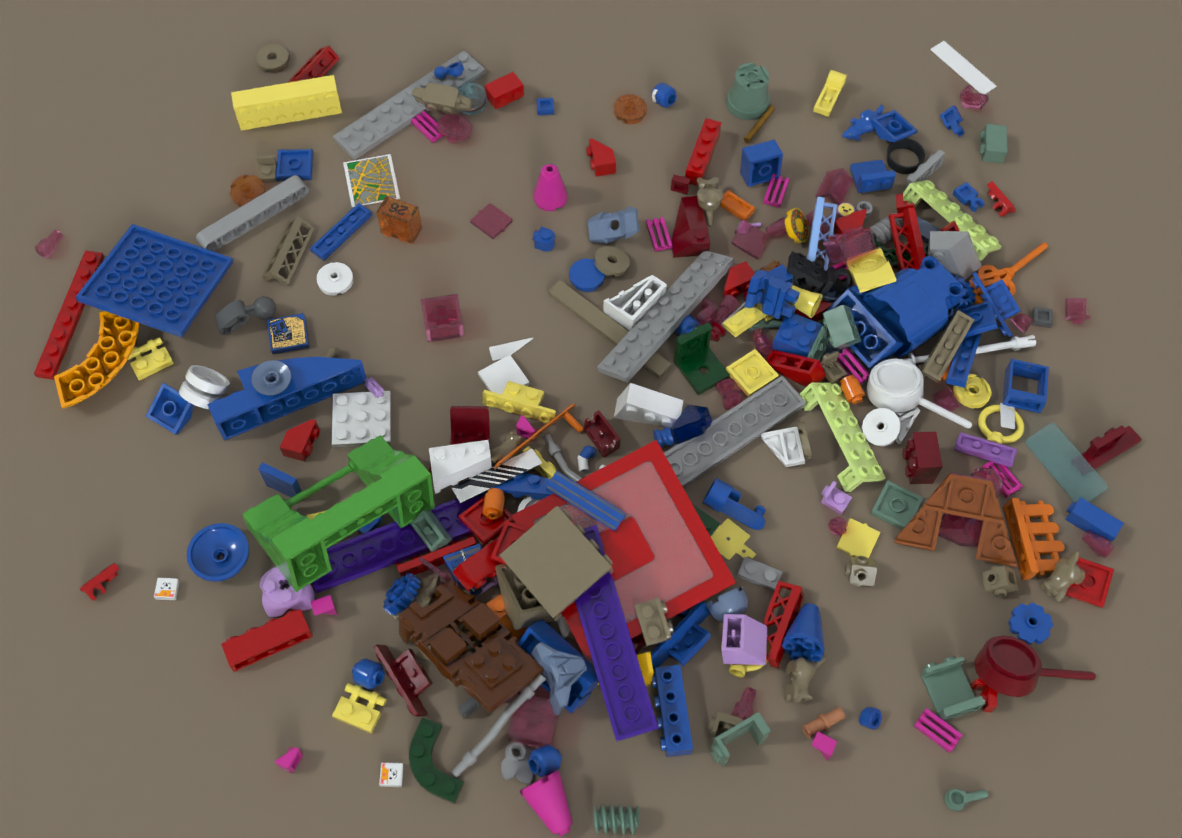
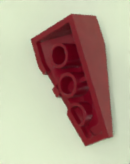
[671,196,710,258]

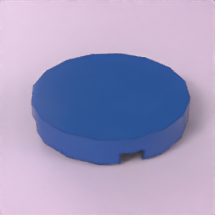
[569,258,605,292]

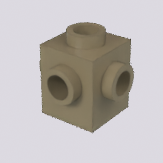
[845,556,877,587]
[982,566,1018,597]

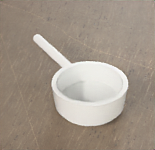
[866,359,972,429]

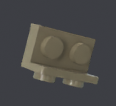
[634,596,674,647]

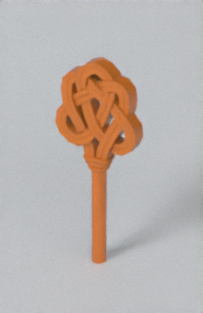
[969,242,1048,305]

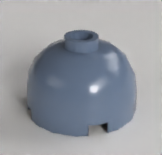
[706,586,748,622]

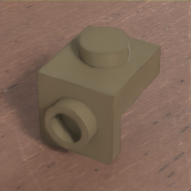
[821,351,847,384]

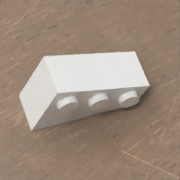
[603,275,667,331]
[614,383,683,428]
[429,440,492,494]

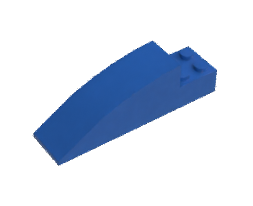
[207,357,367,441]

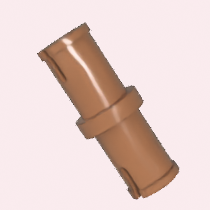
[802,707,845,738]

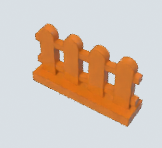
[1003,498,1065,580]

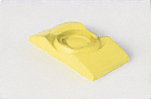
[843,247,896,293]

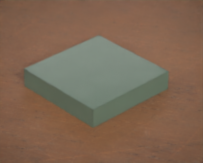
[870,480,923,530]

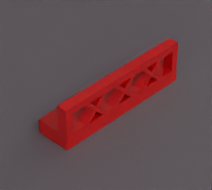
[287,46,340,83]
[888,207,926,271]
[396,535,477,577]
[762,581,804,668]

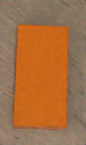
[720,190,756,222]

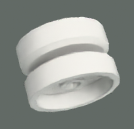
[179,365,230,409]

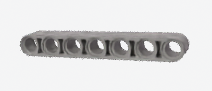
[196,175,309,252]

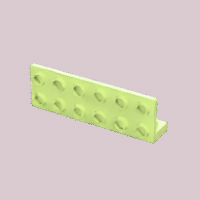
[903,180,1002,262]
[799,382,886,492]

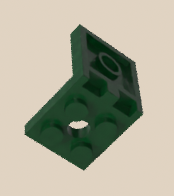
[673,323,730,395]

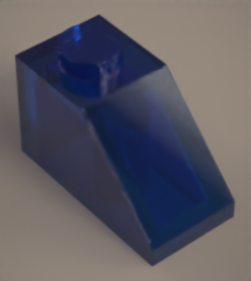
[670,405,712,444]

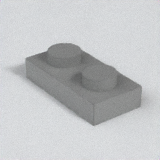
[737,557,782,591]

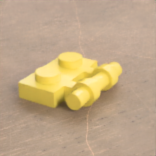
[128,337,174,381]
[332,683,387,734]

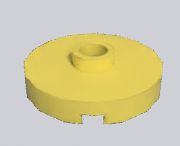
[953,374,992,408]

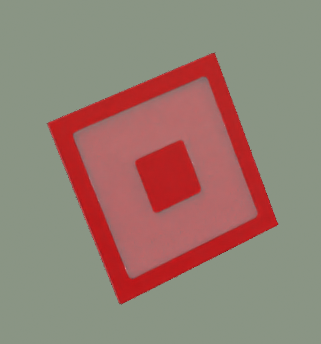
[512,440,736,662]

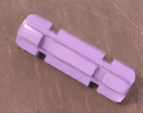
[364,377,384,398]

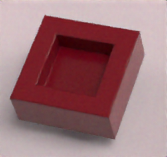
[671,175,690,195]

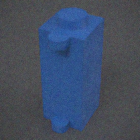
[1065,497,1124,545]

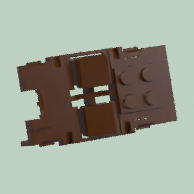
[399,579,543,714]

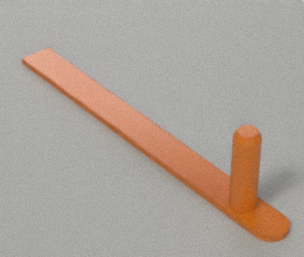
[494,403,584,470]

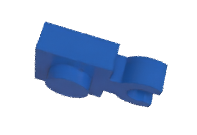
[952,182,985,212]

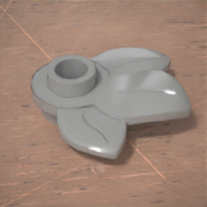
[501,742,533,784]

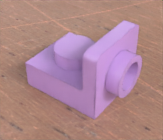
[821,481,852,515]

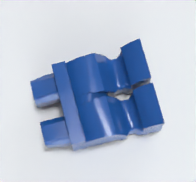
[744,270,800,319]

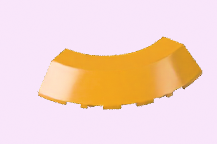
[54,311,139,409]

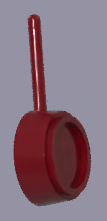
[974,636,1096,697]

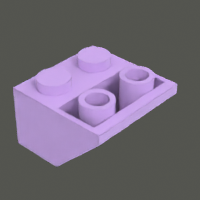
[722,614,767,665]

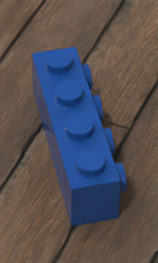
[652,665,693,757]

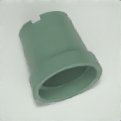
[726,63,769,120]

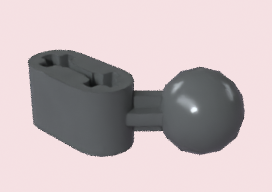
[215,296,276,335]

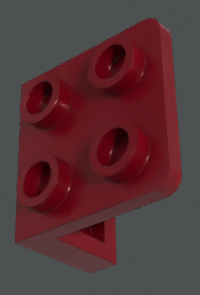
[449,406,490,445]

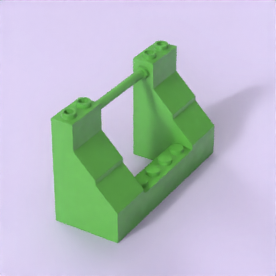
[242,435,435,592]

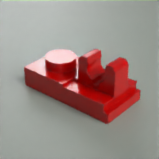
[987,181,1016,217]
[79,562,119,601]

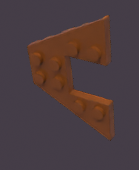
[894,472,1017,567]

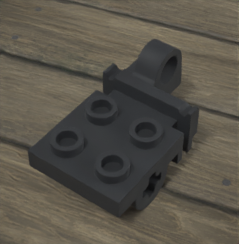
[787,251,851,295]

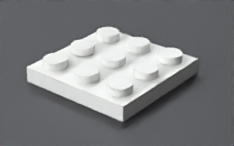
[332,391,391,448]

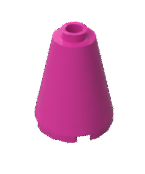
[533,164,568,211]
[520,770,573,837]

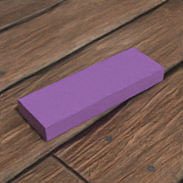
[954,432,1018,468]

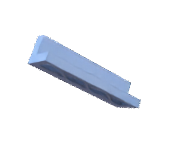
[807,197,837,271]

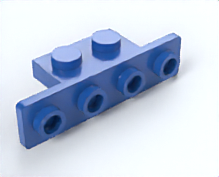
[971,272,1021,338]
[650,601,711,670]

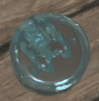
[457,83,487,115]

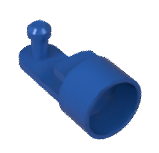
[702,478,766,530]

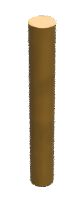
[744,105,775,143]

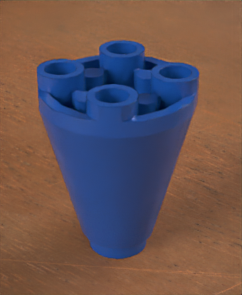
[782,603,825,662]

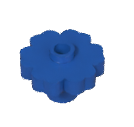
[1008,603,1053,645]

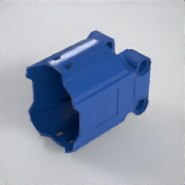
[863,256,964,357]

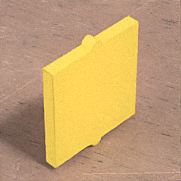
[836,518,880,559]

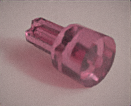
[35,230,63,258]
[714,295,739,324]
[731,687,756,721]

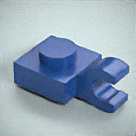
[940,105,965,137]

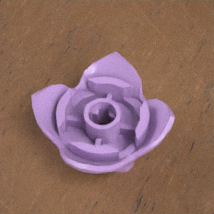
[260,566,315,617]

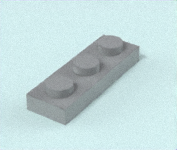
[906,149,945,188]

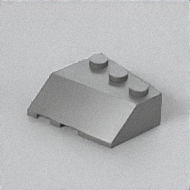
[927,231,982,280]

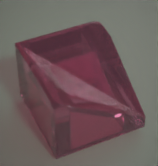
[932,387,959,411]

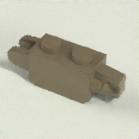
[412,83,472,114]

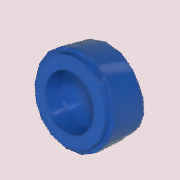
[859,707,882,730]

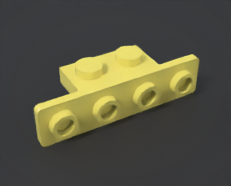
[482,381,556,425]

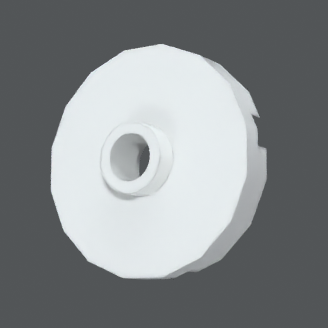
[317,262,353,296]
[862,408,902,447]

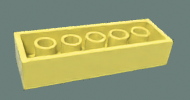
[231,75,342,131]

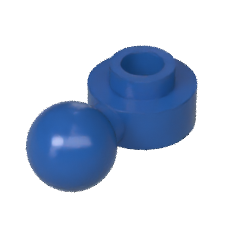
[434,62,464,80]

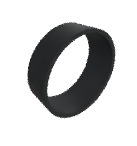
[886,138,925,174]

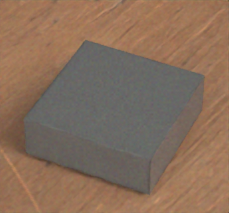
[1032,307,1053,328]
[458,696,480,719]

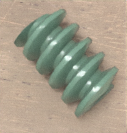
[594,804,639,835]

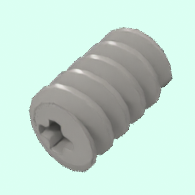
[868,213,905,245]

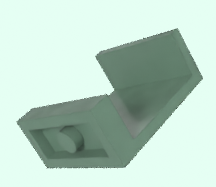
[920,656,985,721]
[710,712,771,767]

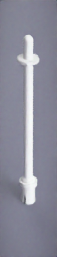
[903,335,1036,366]

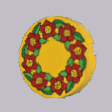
[785,208,809,244]

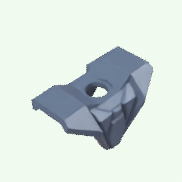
[588,206,641,244]
[531,642,587,715]

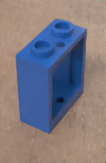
[1002,359,1049,413]

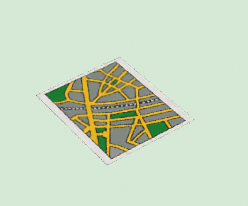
[343,154,400,207]

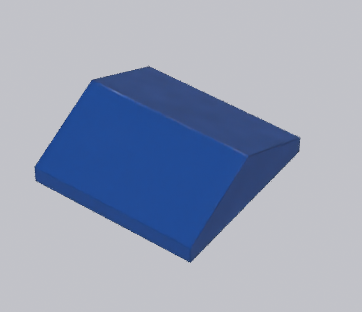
[871,110,918,142]
[145,383,194,434]

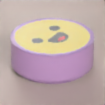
[836,203,855,218]

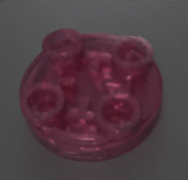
[437,114,472,143]

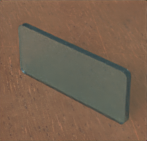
[1026,423,1108,503]

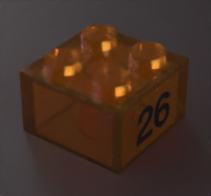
[377,196,422,244]

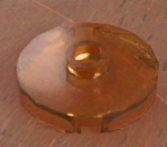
[613,94,647,124]
[230,175,265,207]

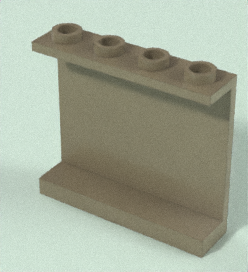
[499,506,614,622]

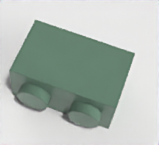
[979,124,1007,163]
[823,305,861,349]

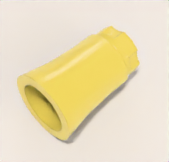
[788,285,822,318]

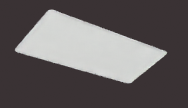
[1000,403,1015,429]

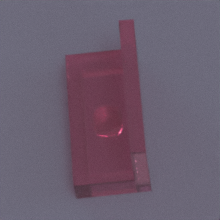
[816,168,852,206]

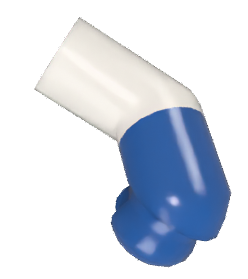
[577,445,597,473]

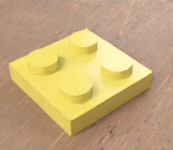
[726,349,779,398]

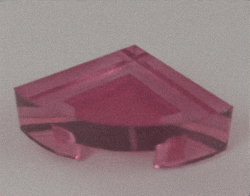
[1011,314,1033,332]

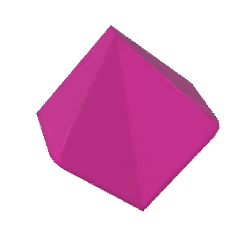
[516,415,539,441]
[310,595,338,615]
[811,732,837,761]
[275,747,303,774]

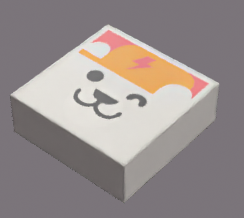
[154,578,180,600]
[379,763,404,787]

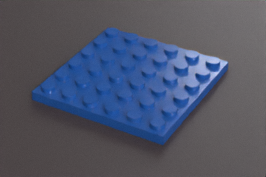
[76,224,233,338]

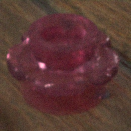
[828,517,848,535]

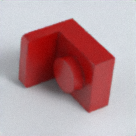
[896,194,916,213]
[971,678,997,713]

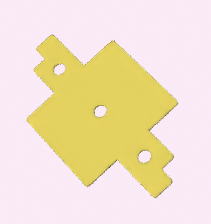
[711,518,756,560]

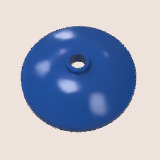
[187,523,249,582]

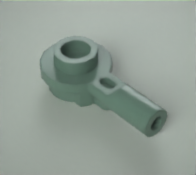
[747,319,782,334]
[944,789,988,811]

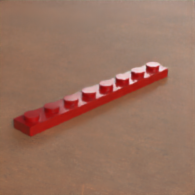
[34,250,105,380]

